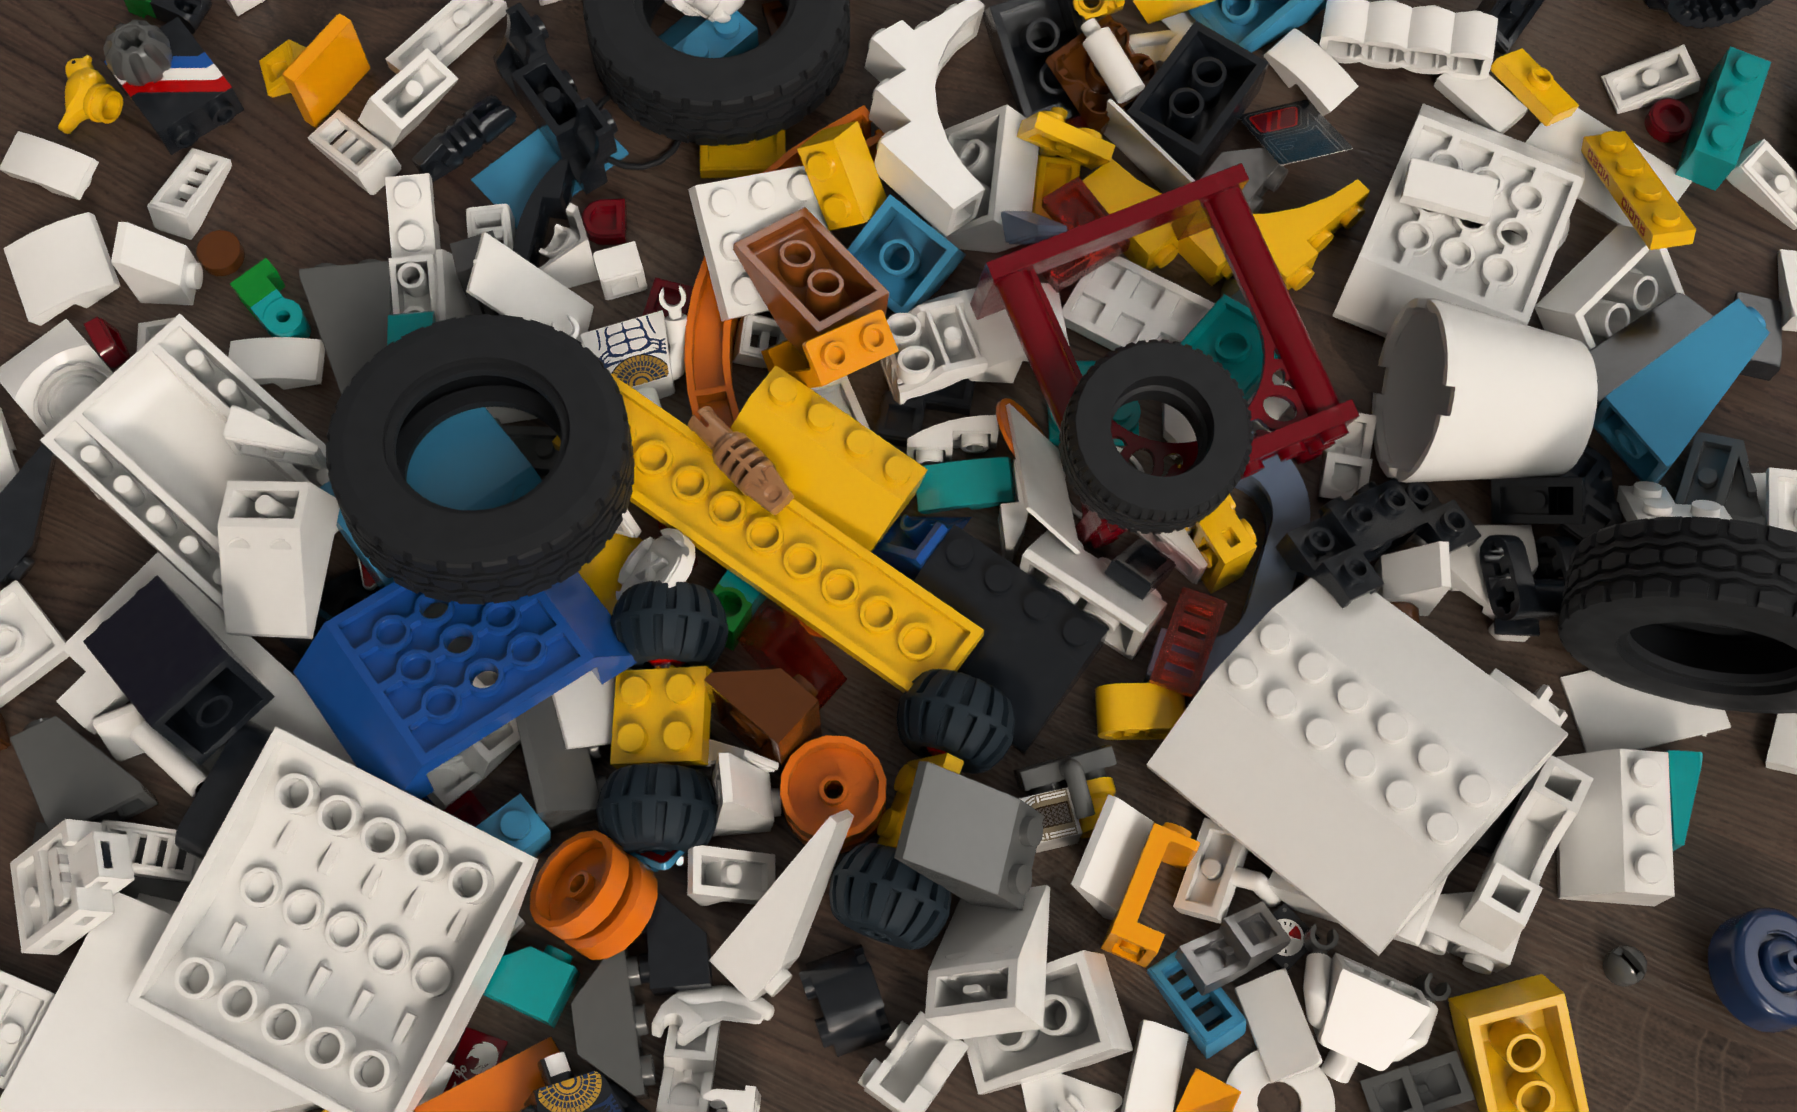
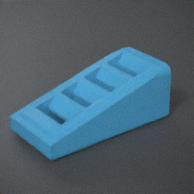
[1147,949,1246,1059]

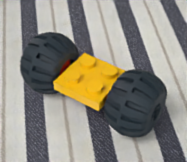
[596,580,728,857]
[829,669,1015,950]

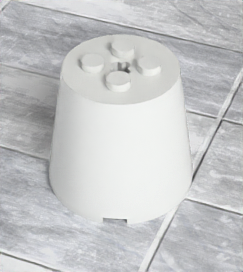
[1372,297,1598,483]

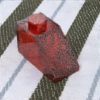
[737,605,847,710]

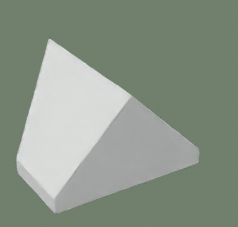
[539,203,599,288]

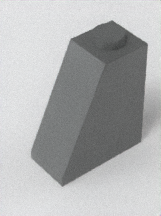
[10,715,159,831]

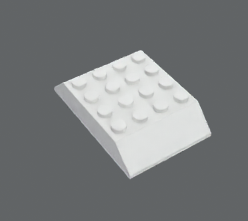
[40,313,339,612]

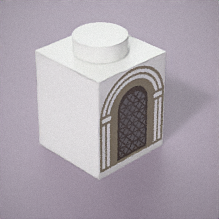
[1019,787,1082,853]

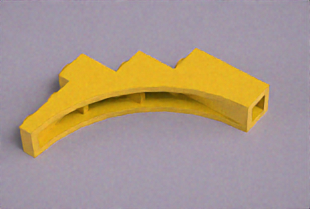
[1076,159,1370,291]

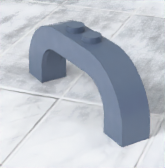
[1143,431,1310,694]

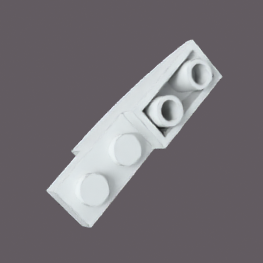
[385,173,441,322]

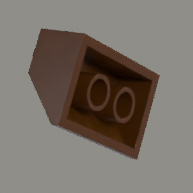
[704,668,822,776]

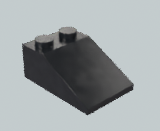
[982,0,1083,119]

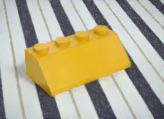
[730,365,928,552]

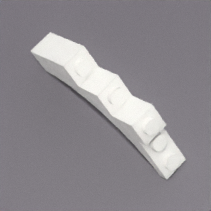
[865,0,985,237]

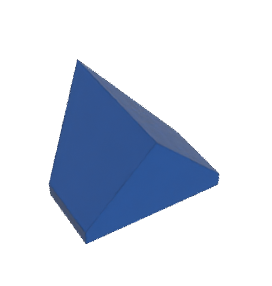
[872,514,972,581]

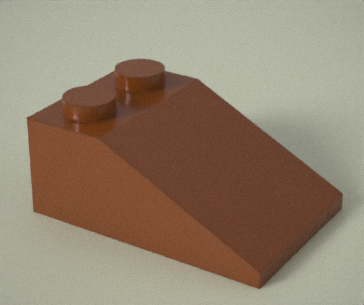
[733,207,890,361]

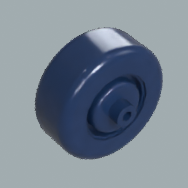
[1707,907,1797,1033]

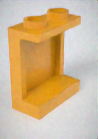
[761,310,899,388]
[1100,822,1200,968]

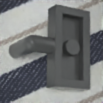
[1013,744,1117,819]

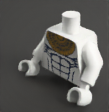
[551,285,687,408]

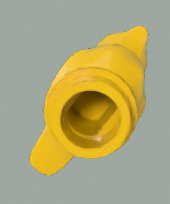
[58,55,123,134]

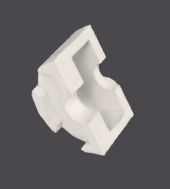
[858,1011,969,1112]

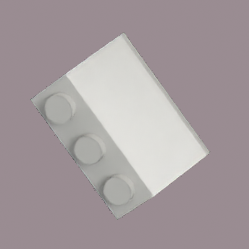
[931,104,1039,253]
[1535,225,1685,350]
[1020,530,1167,661]
[1556,749,1675,906]

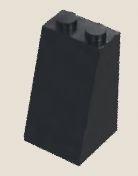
[83,575,275,765]

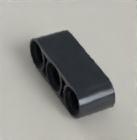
[175,721,273,860]

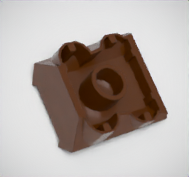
[1046,14,1157,135]

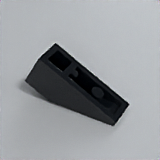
[0,444,57,587]

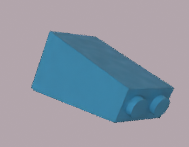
[1593,298,1770,484]

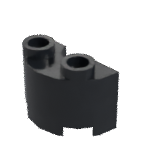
[799,944,892,1057]

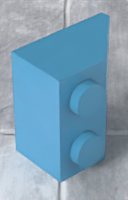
[659,11,759,58]
[847,194,966,313]

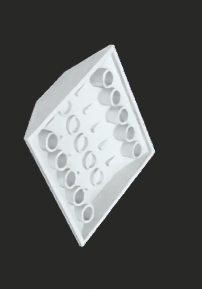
[1147,578,1568,956]
[126,726,538,1112]

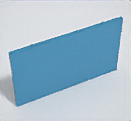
[471,129,629,229]

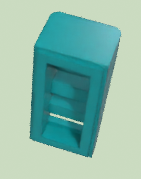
[1666,750,1703,851]

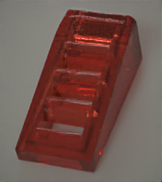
[1149,587,1227,698]

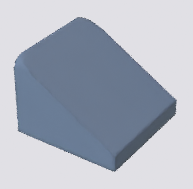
[1001,211,1067,245]

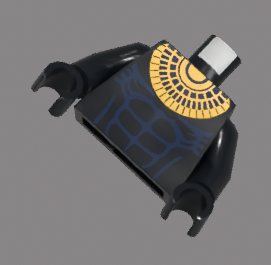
[519,1052,650,1112]

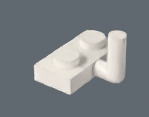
[1173,818,1282,924]

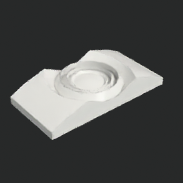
[0,319,113,500]

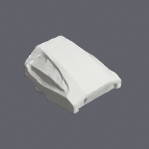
[880,296,988,405]

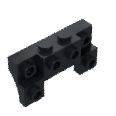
[493,2,618,195]
[1275,478,1482,609]

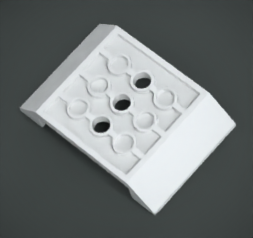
[1333,103,1585,338]

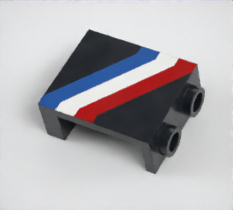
[104,17,244,155]

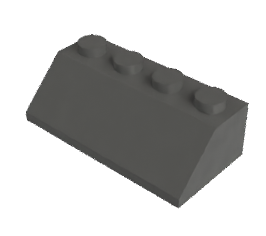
[515,695,607,834]

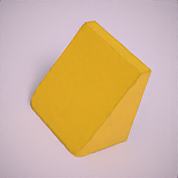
[259,39,306,98]

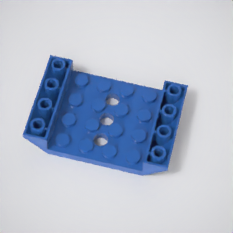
[293,572,637,799]

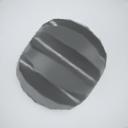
[103,19,173,86]

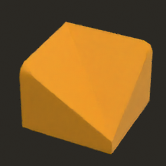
[1175,1068,1241,1112]

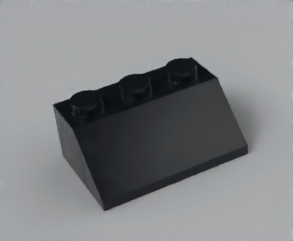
[1126,20,1269,180]

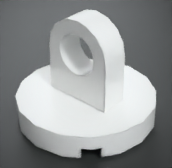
[616,528,696,600]

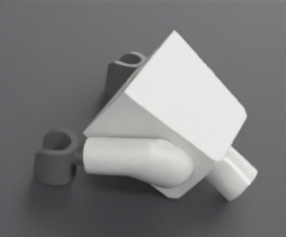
[1303,924,1451,1083]

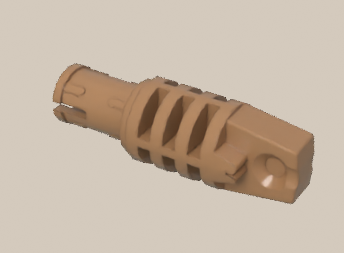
[688,406,794,516]

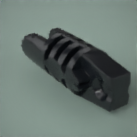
[412,94,517,183]

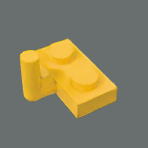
[1017,107,1115,170]

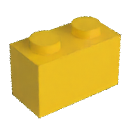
[797,121,887,231]

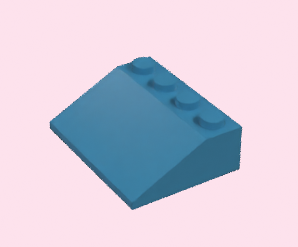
[319,407,542,589]

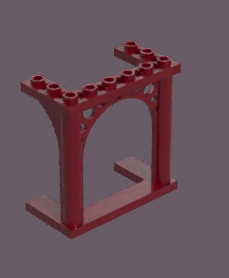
[970,163,1360,550]

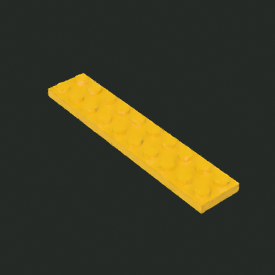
[552,374,984,693]

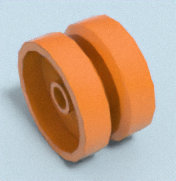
[780,735,887,853]
[529,830,658,960]

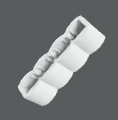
[1319,0,1498,80]

